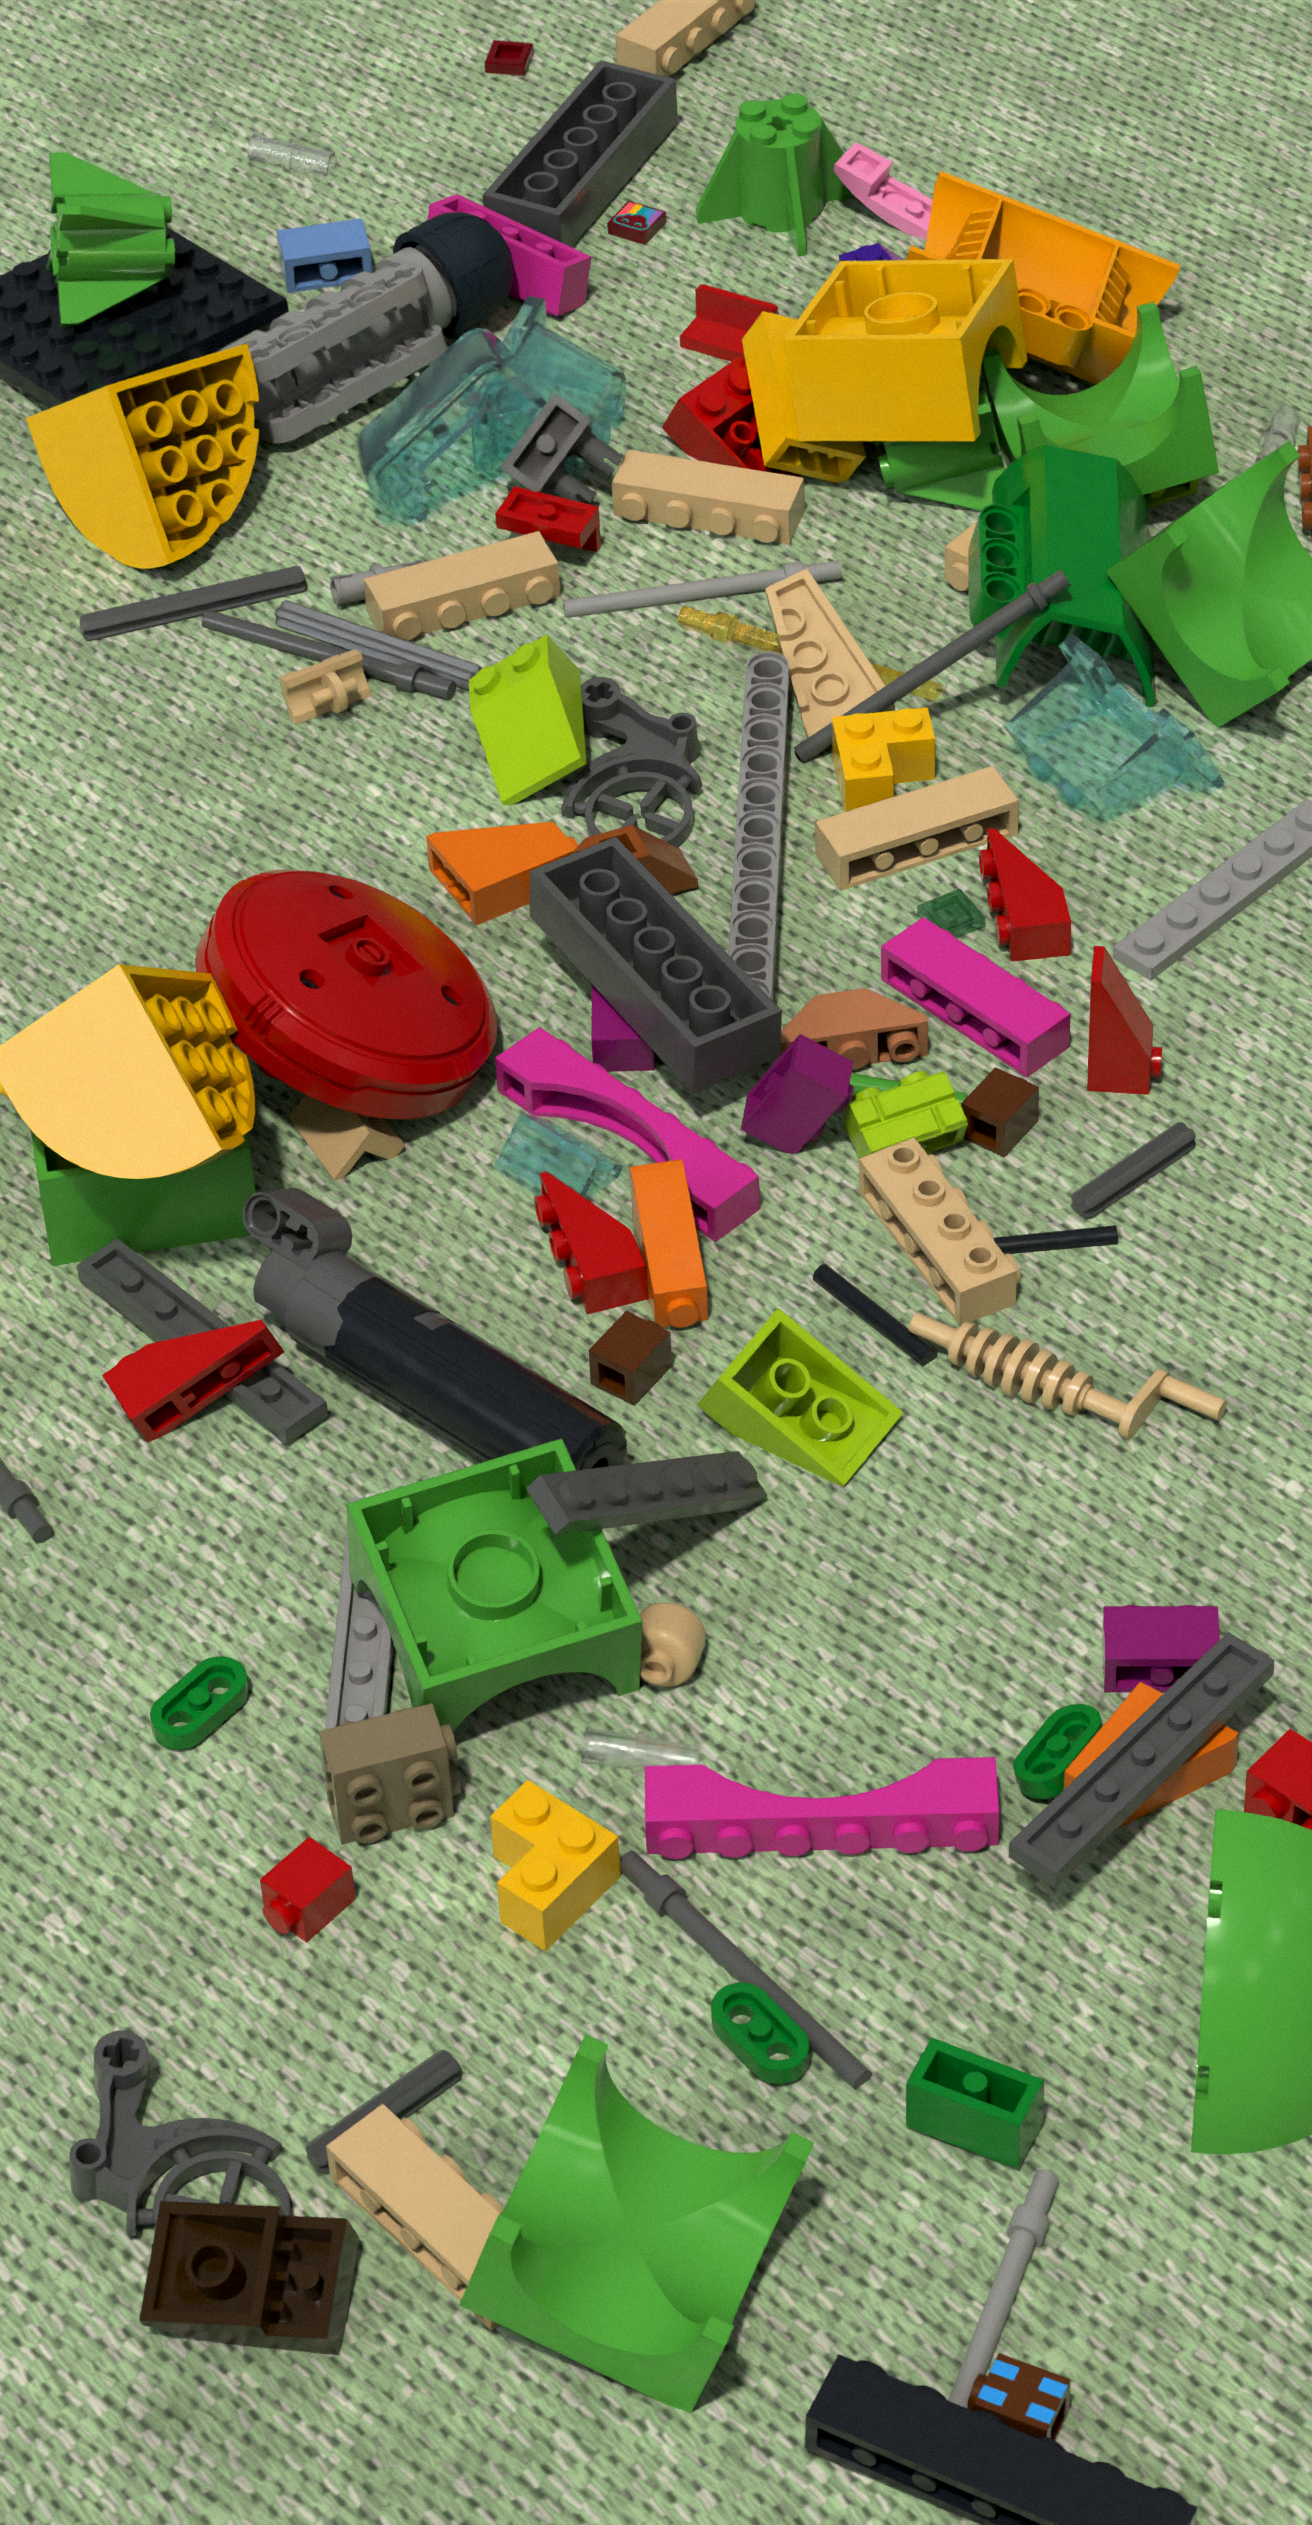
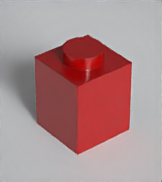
[260,1836,356,1943]

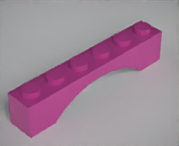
[495,1027,760,1242]
[645,1757,999,1859]

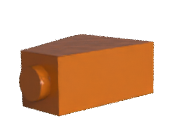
[426,822,579,926]
[630,1159,708,1328]
[1064,1682,1239,1829]

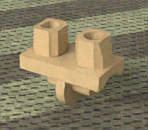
[279,649,372,725]

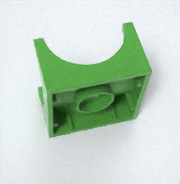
[981,302,1219,495]
[1106,440,1312,727]
[347,1438,642,1732]
[459,2034,815,2413]

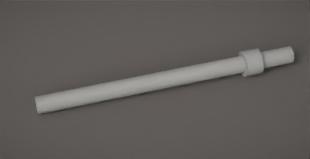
[563,560,842,618]
[948,2169,1059,2408]

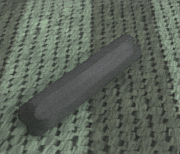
[1070,1122,1196,1219]
[305,2050,462,2174]

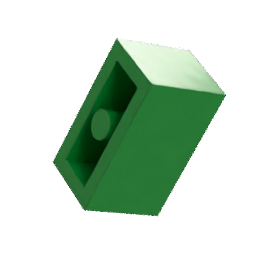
[906,2037,1045,2170]

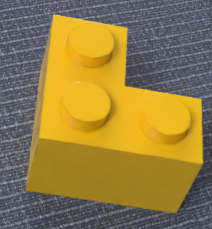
[832,707,935,812]
[490,1780,621,1952]

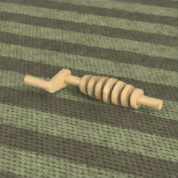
[908,1312,1227,1440]

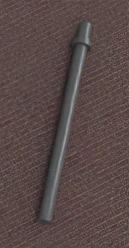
[794,569,1071,763]

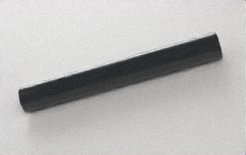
[994,1225,1118,1254]
[813,1264,938,1367]

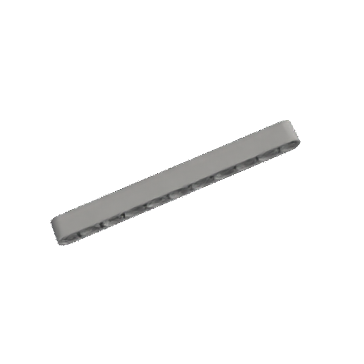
[728,652,790,1002]

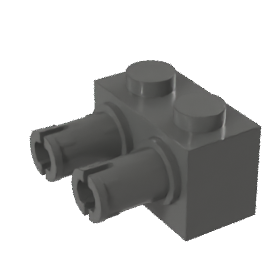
[500,392,624,504]

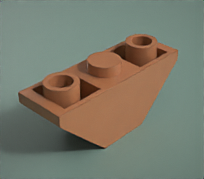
[775,988,928,1070]

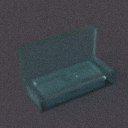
[493,1113,624,1197]

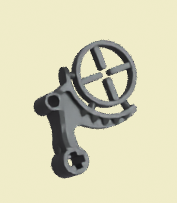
[561,677,702,848]
[69,2031,290,2236]

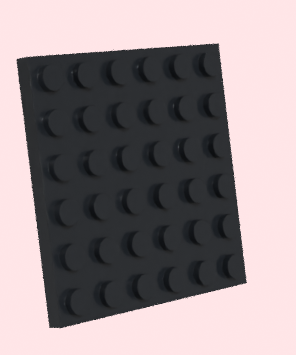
[0,227,289,408]

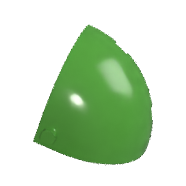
[1191,1809,1312,2154]

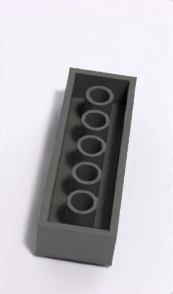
[483,60,678,247]
[530,837,782,1093]

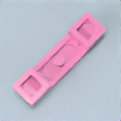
[833,142,932,239]

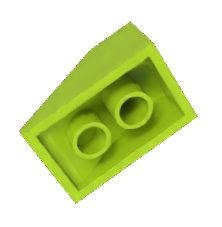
[469,634,586,805]
[697,1308,904,1487]

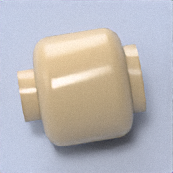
[640,1602,706,1687]

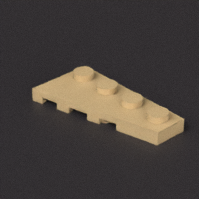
[765,568,896,738]

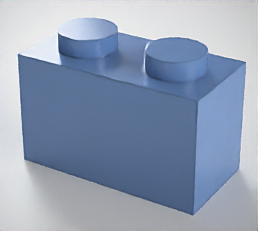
[277,218,373,293]

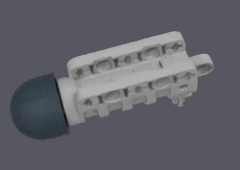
[215,212,514,444]

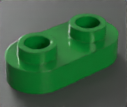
[150,1656,249,1750]
[1013,1704,1103,1799]
[711,1982,810,2084]

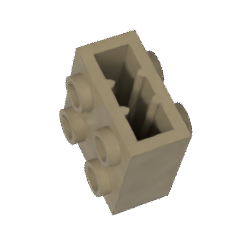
[319,1703,461,1845]

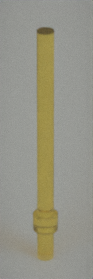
[678,606,943,701]

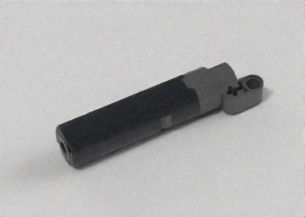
[242,1188,627,1470]

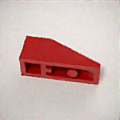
[1087,946,1163,1095]
[102,1319,285,1442]

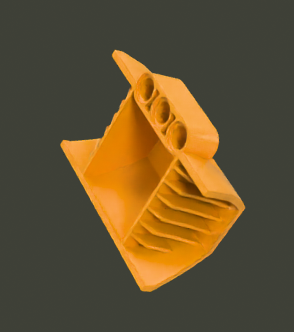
[906,170,1181,385]

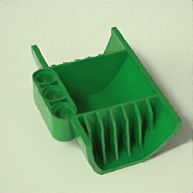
[968,445,1156,707]

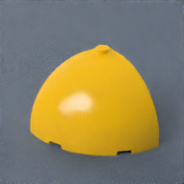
[26,343,259,569]
[0,964,255,1179]

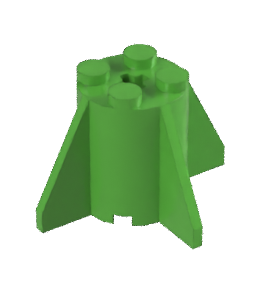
[696,93,855,257]
[47,153,175,327]
[875,372,1005,511]

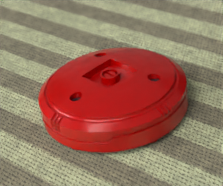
[195,869,497,1120]

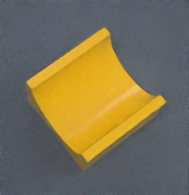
[783,259,1027,441]

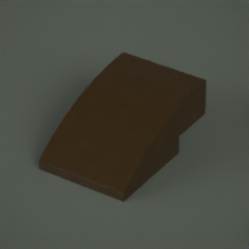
[139,2201,359,2355]

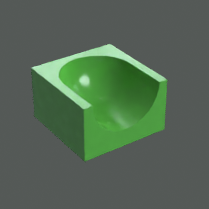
[30,1129,256,1266]

